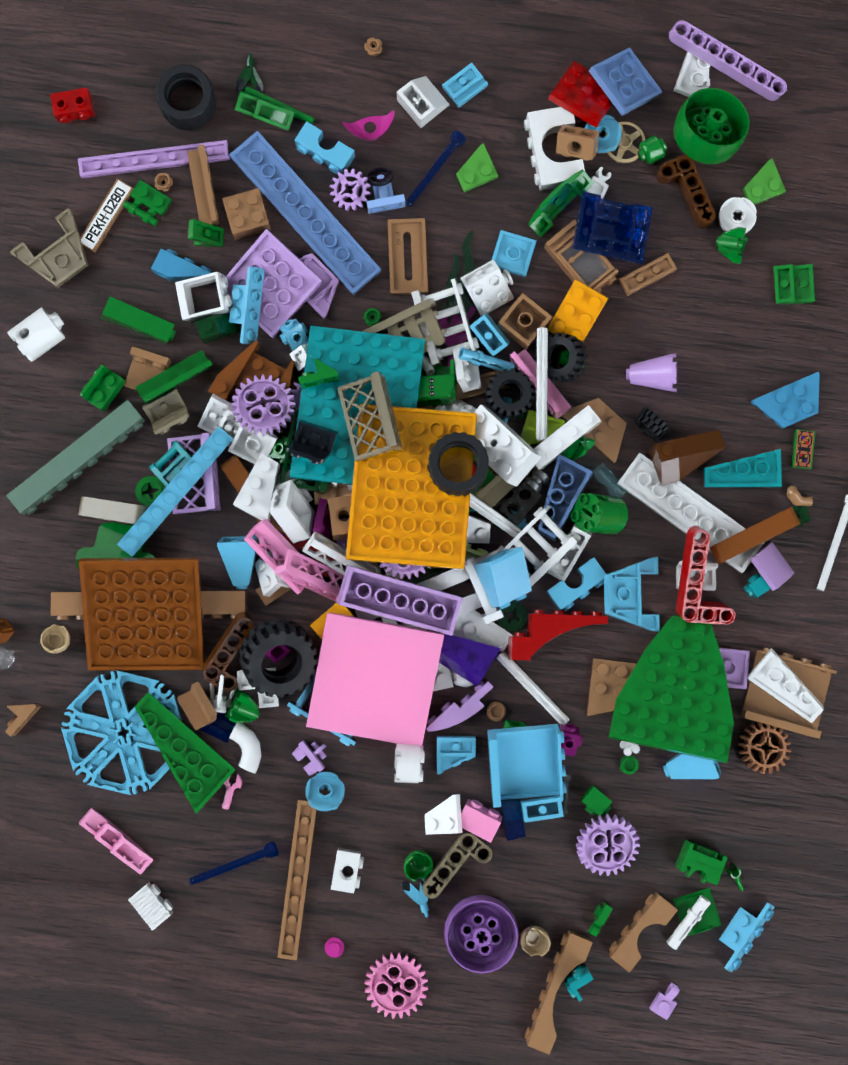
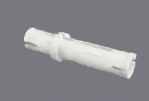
[666,895,711,950]

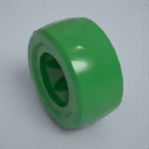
[673,88,750,164]

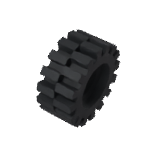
[634,407,670,442]

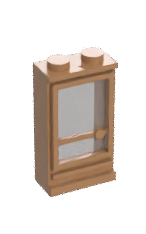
[544,219,618,293]

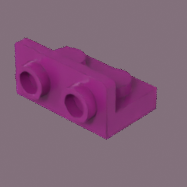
[310,498,332,539]

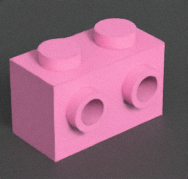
[461,799,503,843]

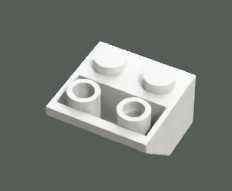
[397,76,449,128]

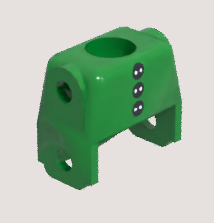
[417,359,457,406]

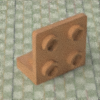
[124,347,172,397]

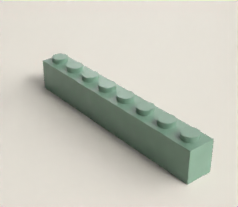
[6,400,146,515]

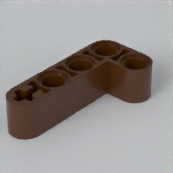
[656,155,716,229]
[203,612,253,692]

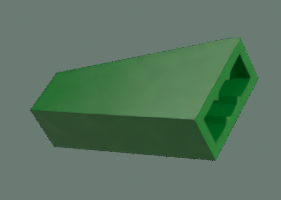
[100,296,176,344]

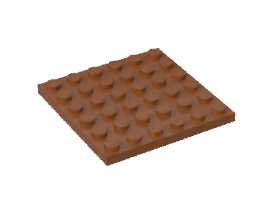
[79,558,205,671]

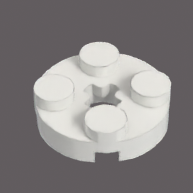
[718,197,757,234]

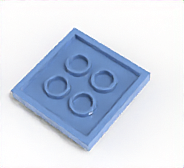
[589,48,662,116]

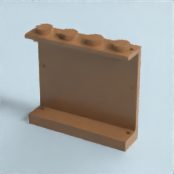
[740,648,837,739]

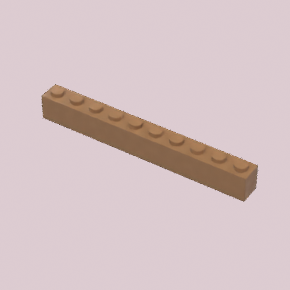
[51,591,247,620]

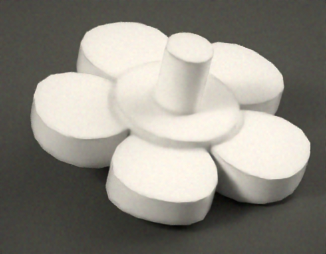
[620,741,640,756]

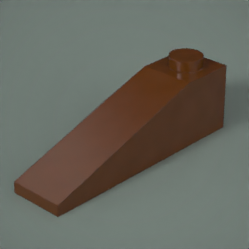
[649,430,726,486]

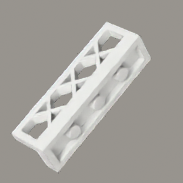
[302,531,380,575]

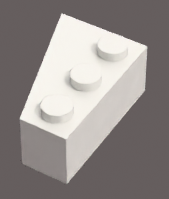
[233,454,280,522]

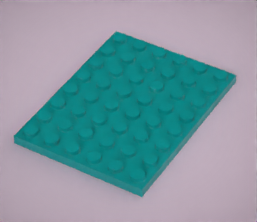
[290,326,425,485]

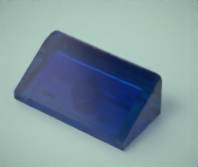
[199,712,236,743]
[501,798,526,841]

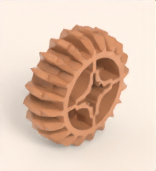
[738,722,791,774]

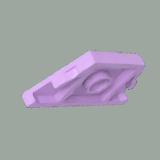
[299,253,339,319]

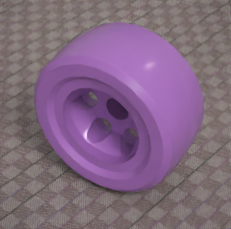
[444,894,519,973]

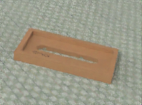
[388,218,428,295]

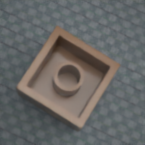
[222,188,271,241]
[498,293,552,350]

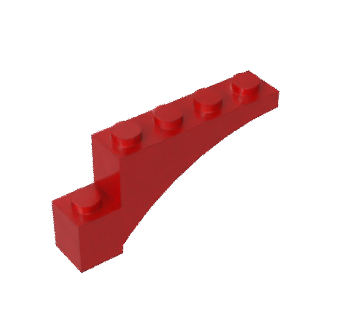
[508,610,608,661]

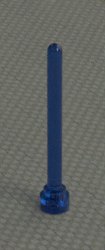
[405,130,467,207]
[189,841,279,885]

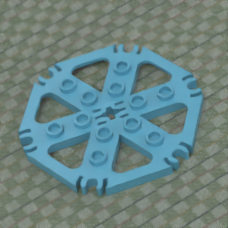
[61,670,182,795]

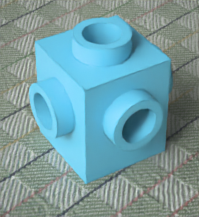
[279,319,308,351]

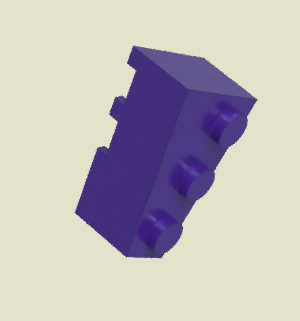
[439,633,501,686]

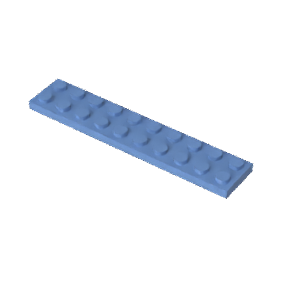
[229,131,381,295]

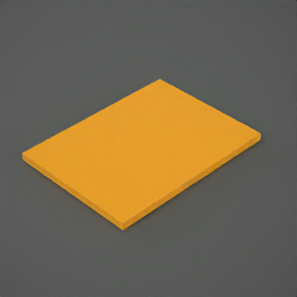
[346,404,477,569]

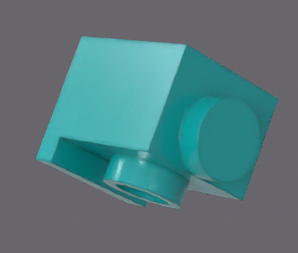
[743,571,771,598]

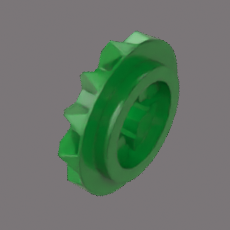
[135,476,166,506]

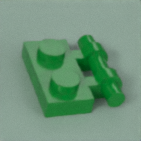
[123,180,173,226]

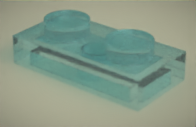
[592,463,627,498]

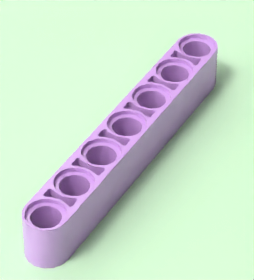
[669,20,787,101]

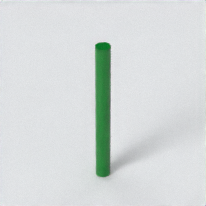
[244,86,315,124]

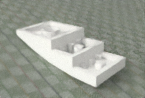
[197,394,278,464]

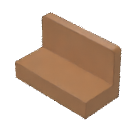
[177,682,217,730]

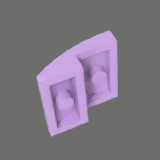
[750,542,794,591]

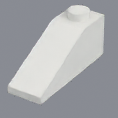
[548,523,592,582]

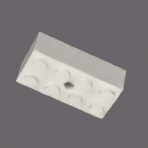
[474,405,541,487]

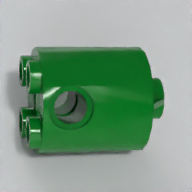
[571,493,628,534]

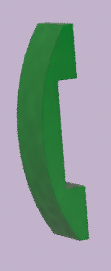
[528,169,594,238]

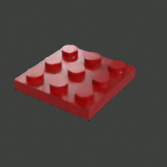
[548,61,613,128]

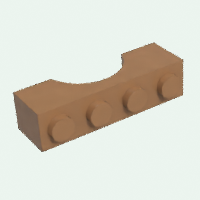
[608,892,678,973]

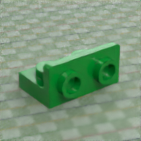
[80,364,126,412]

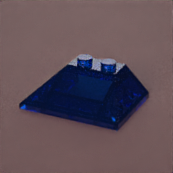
[572,191,653,264]

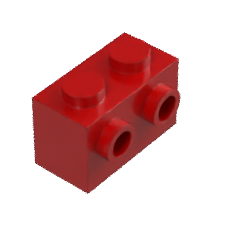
[50,87,95,123]

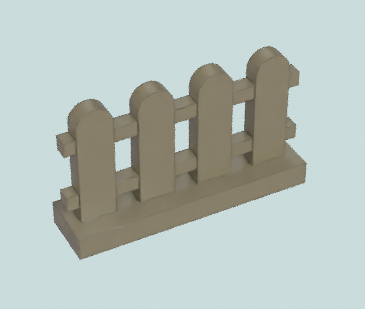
[362,298,447,353]

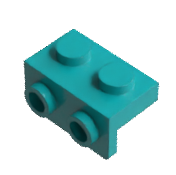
[565,964,594,1002]

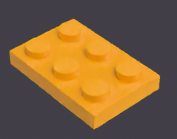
[547,279,608,342]

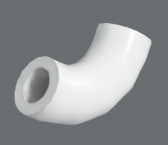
[229,723,261,774]

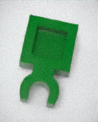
[588,901,613,937]

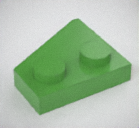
[456,143,498,192]
[743,159,786,205]

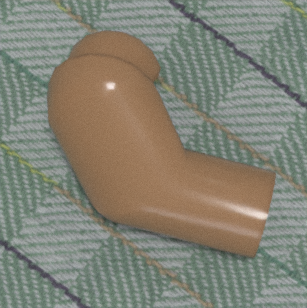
[786,486,813,506]

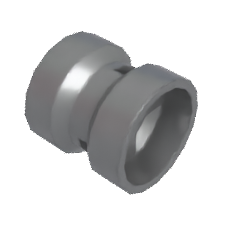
[523,467,550,494]

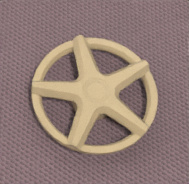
[604,122,646,163]

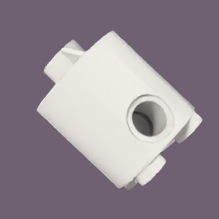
[7,307,66,362]

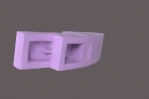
[426,681,493,732]

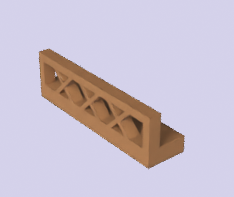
[187,145,220,225]

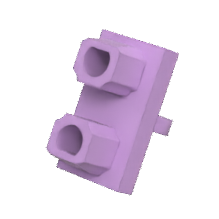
[292,740,326,776]

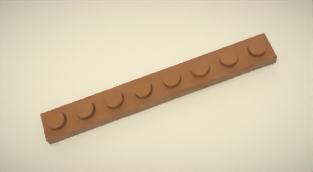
[277,799,317,960]

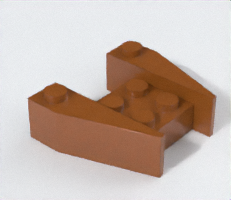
[208,340,296,430]

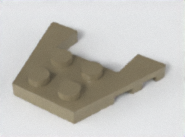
[10,208,88,288]

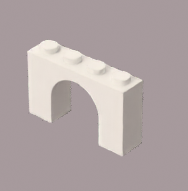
[524,107,585,191]
[534,405,602,470]

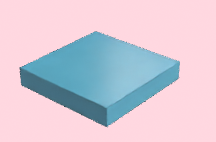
[492,230,537,277]

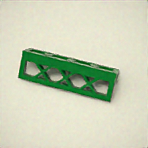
[135,350,212,404]

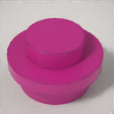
[325,937,344,958]

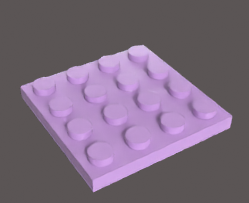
[226,229,323,338]

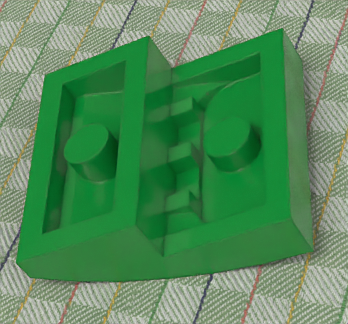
[774,264,815,304]

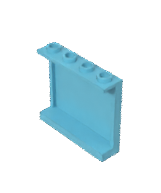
[487,724,567,808]

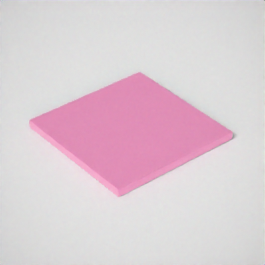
[306,612,444,748]

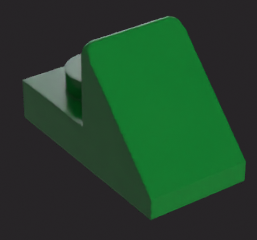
[188,219,224,247]
[298,358,340,389]

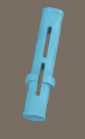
[458,347,514,372]

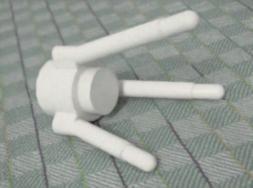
[210,670,243,713]

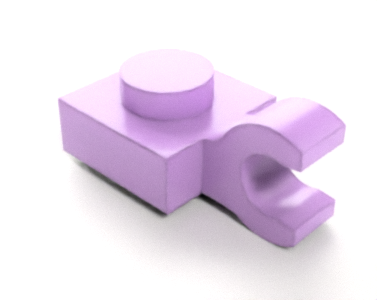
[649,982,680,1020]

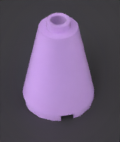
[626,353,677,392]

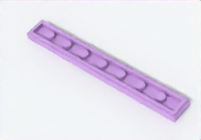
[78,140,230,179]

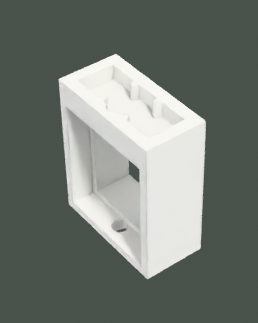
[175,272,232,322]
[269,480,315,544]

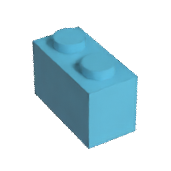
[469,312,510,356]
[520,795,564,823]

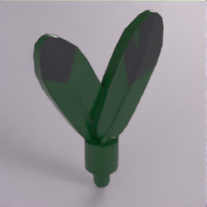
[235,54,264,93]

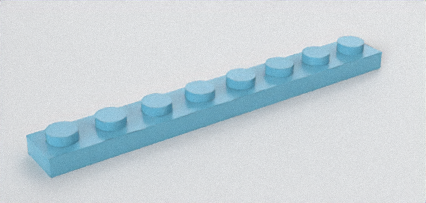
[117,426,233,557]

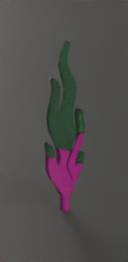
[440,231,477,367]

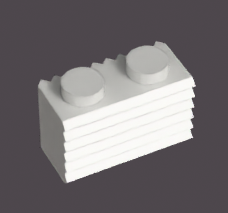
[128,882,174,931]

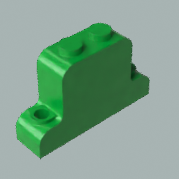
[75,522,155,570]

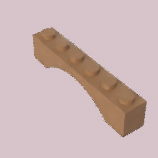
[524,930,593,1055]

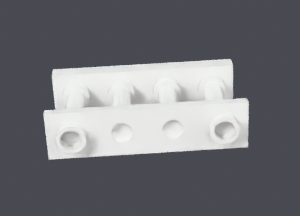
[411,278,479,367]
[497,505,581,586]

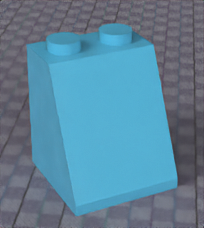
[473,546,532,609]

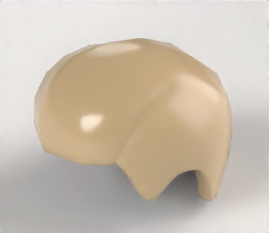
[40,624,71,654]
[520,926,551,957]

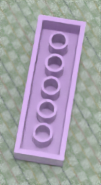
[336,565,463,636]

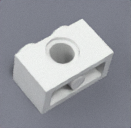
[331,848,364,893]

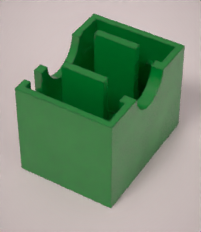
[675,839,728,885]

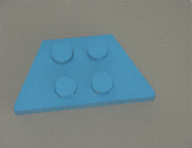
[750,372,820,429]

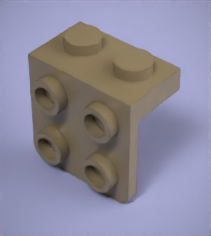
[142,388,189,434]

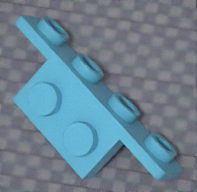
[229,266,264,345]
[719,902,775,972]

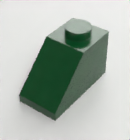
[195,314,240,344]

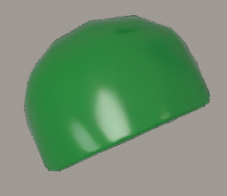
[404,850,434,882]

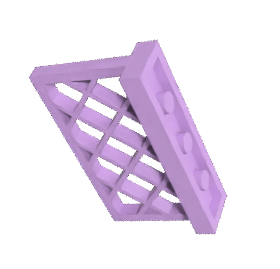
[167,433,221,514]

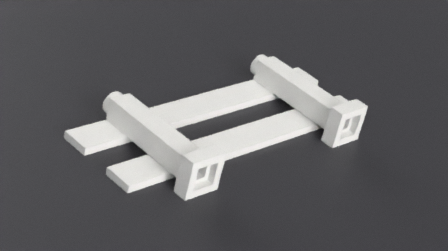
[355,550,504,630]

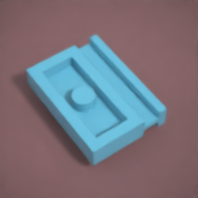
[442,63,488,108]

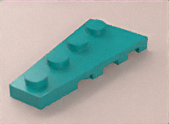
[703,449,782,488]

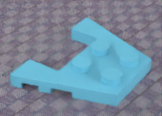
[604,557,660,632]

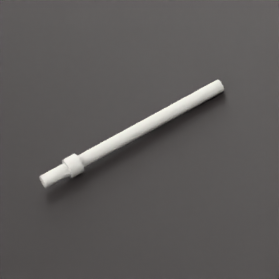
[817,495,848,591]

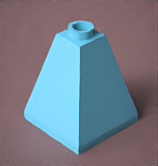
[217,535,259,589]
[663,753,721,779]

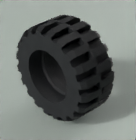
[239,618,318,698]

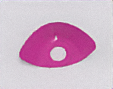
[342,110,395,141]

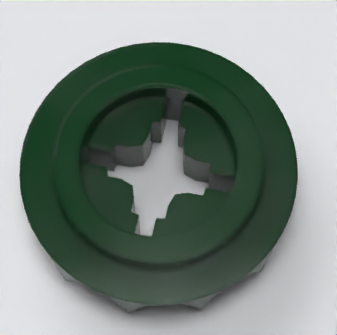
[497,601,527,632]

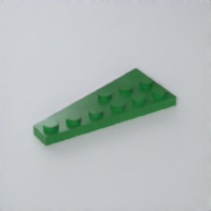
[135,692,236,814]

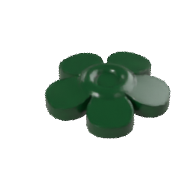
[792,506,810,527]

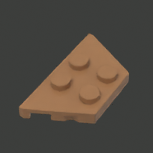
[561,398,627,464]

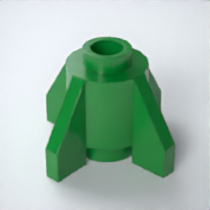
[716,227,748,264]
[561,436,595,461]
[225,689,260,723]

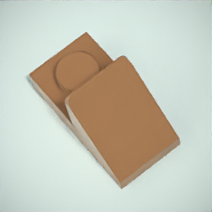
[5,704,41,737]

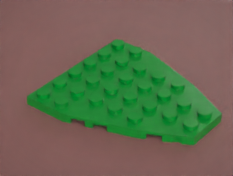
[609,615,734,764]

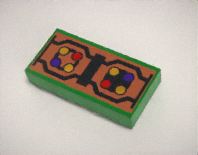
[791,429,815,470]

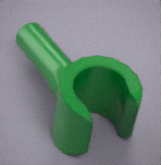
[725,863,744,891]

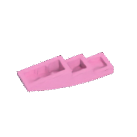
[79,807,153,875]

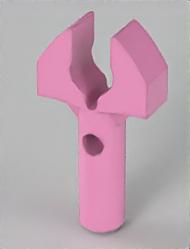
[222,774,243,810]

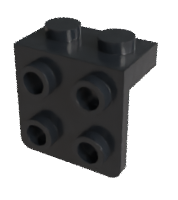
[286,420,338,464]

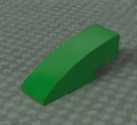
[234,90,295,131]

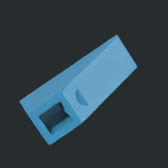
[151,249,212,282]

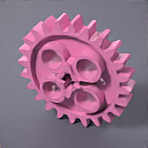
[364,952,428,1019]

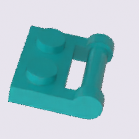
[149,440,192,487]

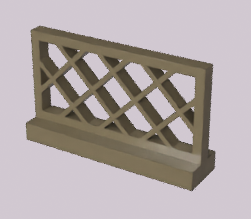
[338,371,403,462]

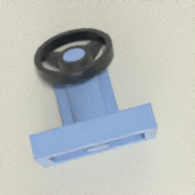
[367,167,405,214]

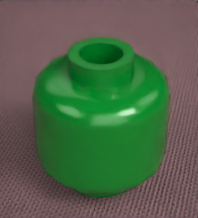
[637,136,667,164]

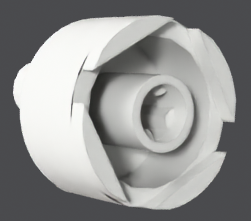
[394,743,425,783]

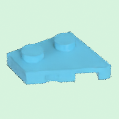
[437,736,476,774]

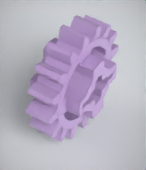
[330,169,371,211]

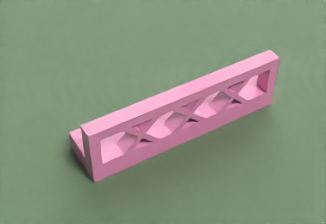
[510,349,571,420]
[244,518,317,595]
[274,549,344,602]

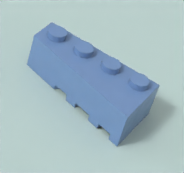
[538,454,592,542]

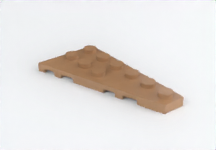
[586,658,636,716]

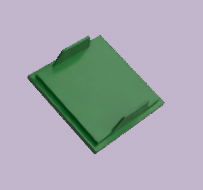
[673,887,722,937]

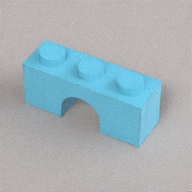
[294,121,355,174]
[546,558,606,611]

